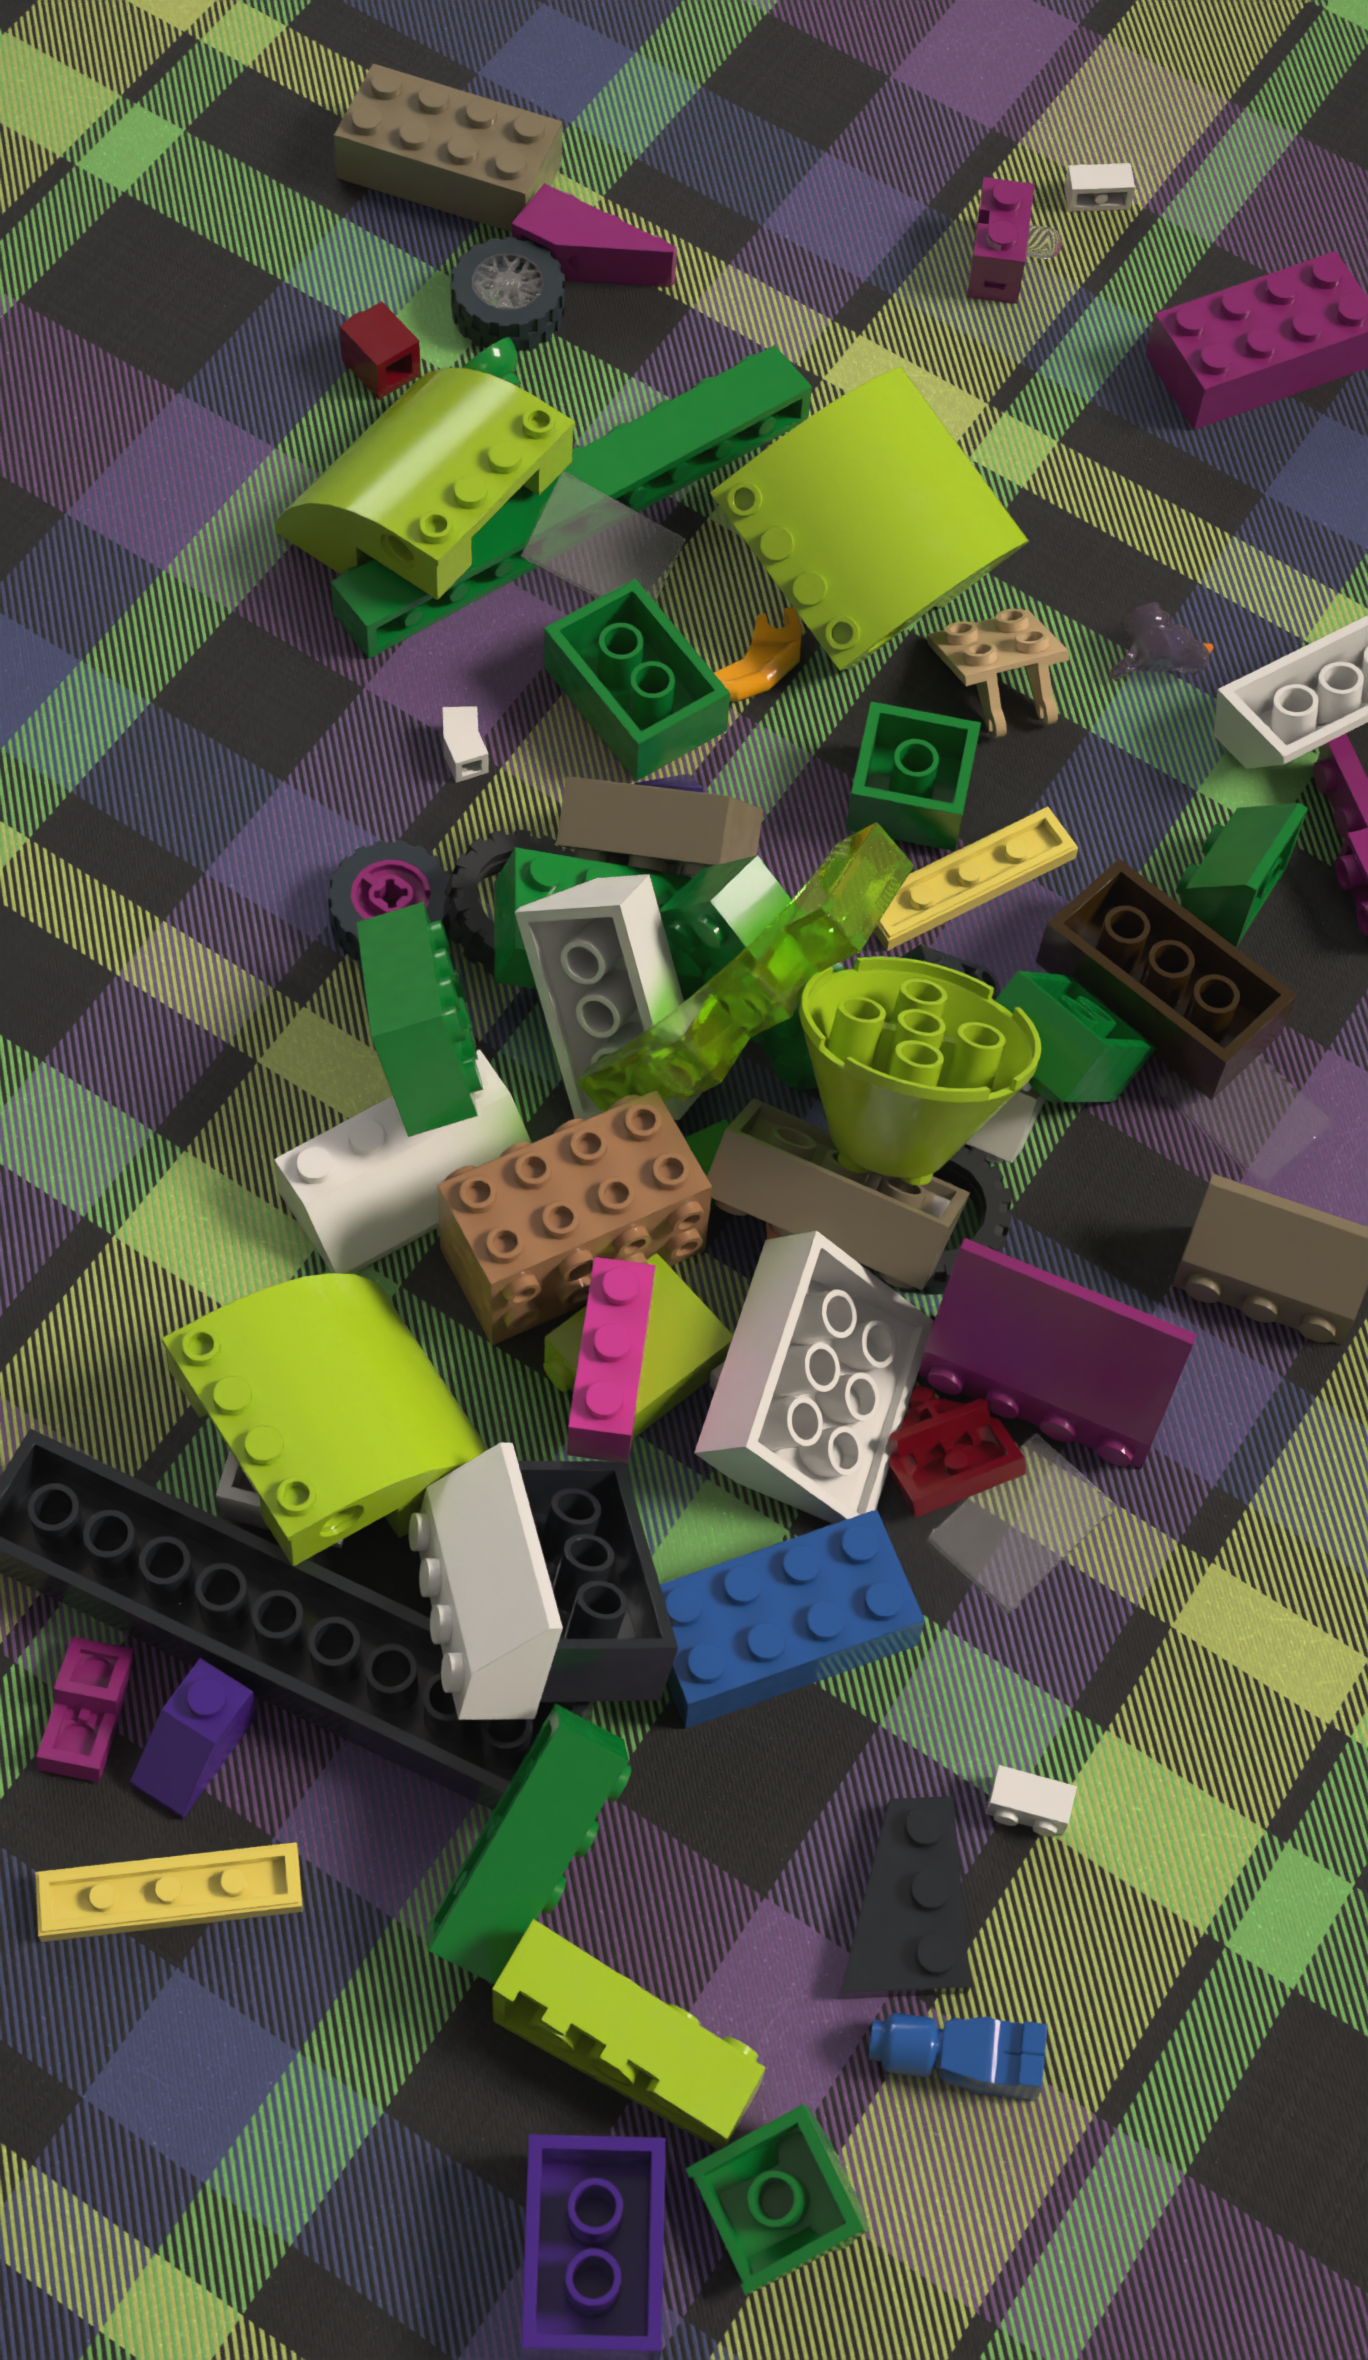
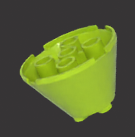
[799,956,1041,1186]

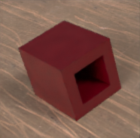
[339,301,421,400]

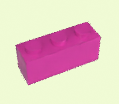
[567,1257,655,1464]

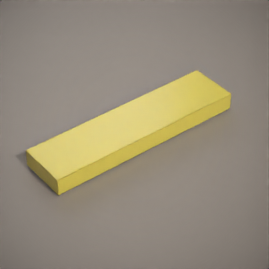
[857,807,1078,951]
[35,1842,303,1942]

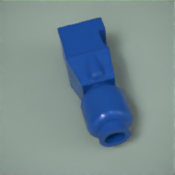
[868,2013,1048,2102]

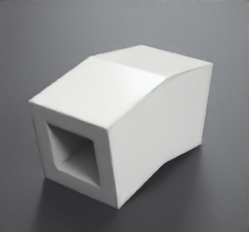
[443,706,489,783]

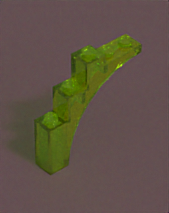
[576,822,914,1112]

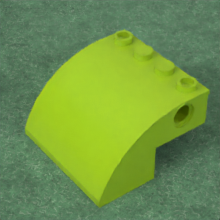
[710,366,1029,671]
[275,368,575,600]
[161,1273,489,1567]

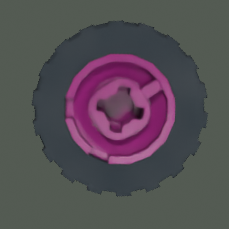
[328,840,450,961]

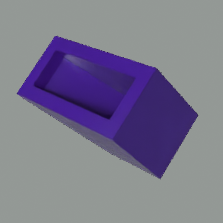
[130,1658,258,1819]

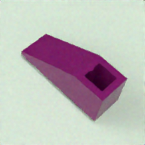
[512,183,677,287]

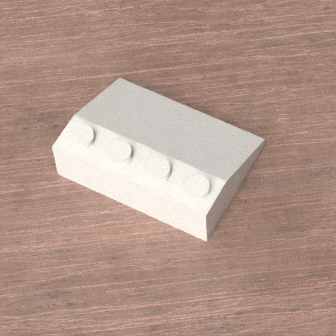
[694,1231,934,1524]

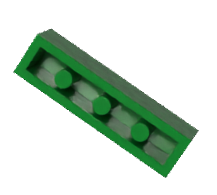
[427,1704,631,1984]

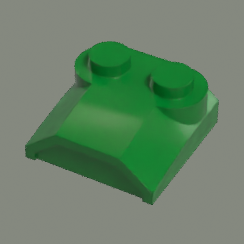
[686,2104,869,2295]

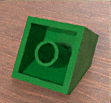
[1176,803,1308,948]

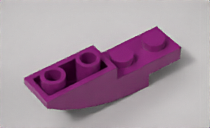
[1313,733,1368,936]

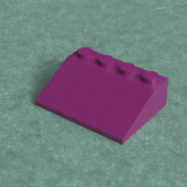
[918,1238,1198,1469]

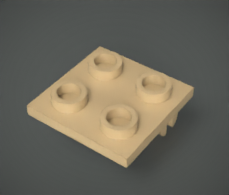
[927,609,1069,739]

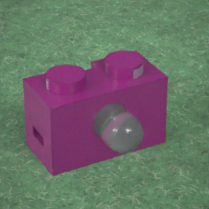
[967,177,1062,304]

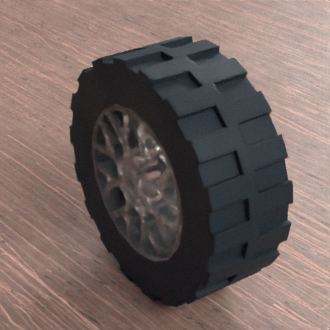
[450,237,565,353]

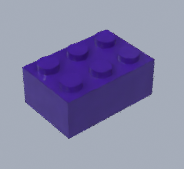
[521,2134,666,2360]

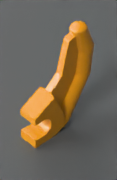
[714,607,802,702]

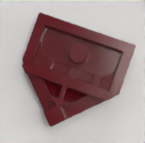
[888,1386,1027,1518]

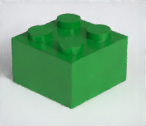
[846,702,981,851]

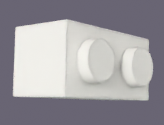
[1064,163,1135,212]
[986,1765,1077,1837]

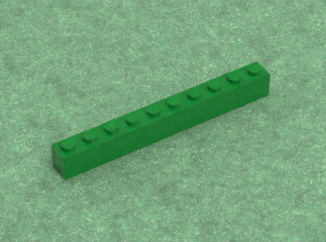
[331,345,812,659]

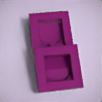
[36,1636,134,1783]

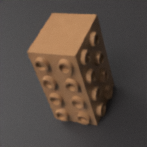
[437,1090,712,1346]

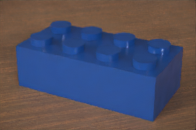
[660,1509,925,1729]

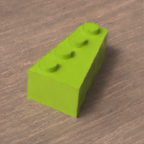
[492,1919,766,2150]

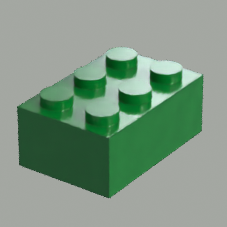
[544,578,730,782]
[995,970,1157,1104]

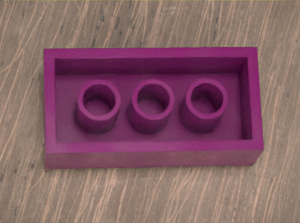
[1145,251,1368,430]

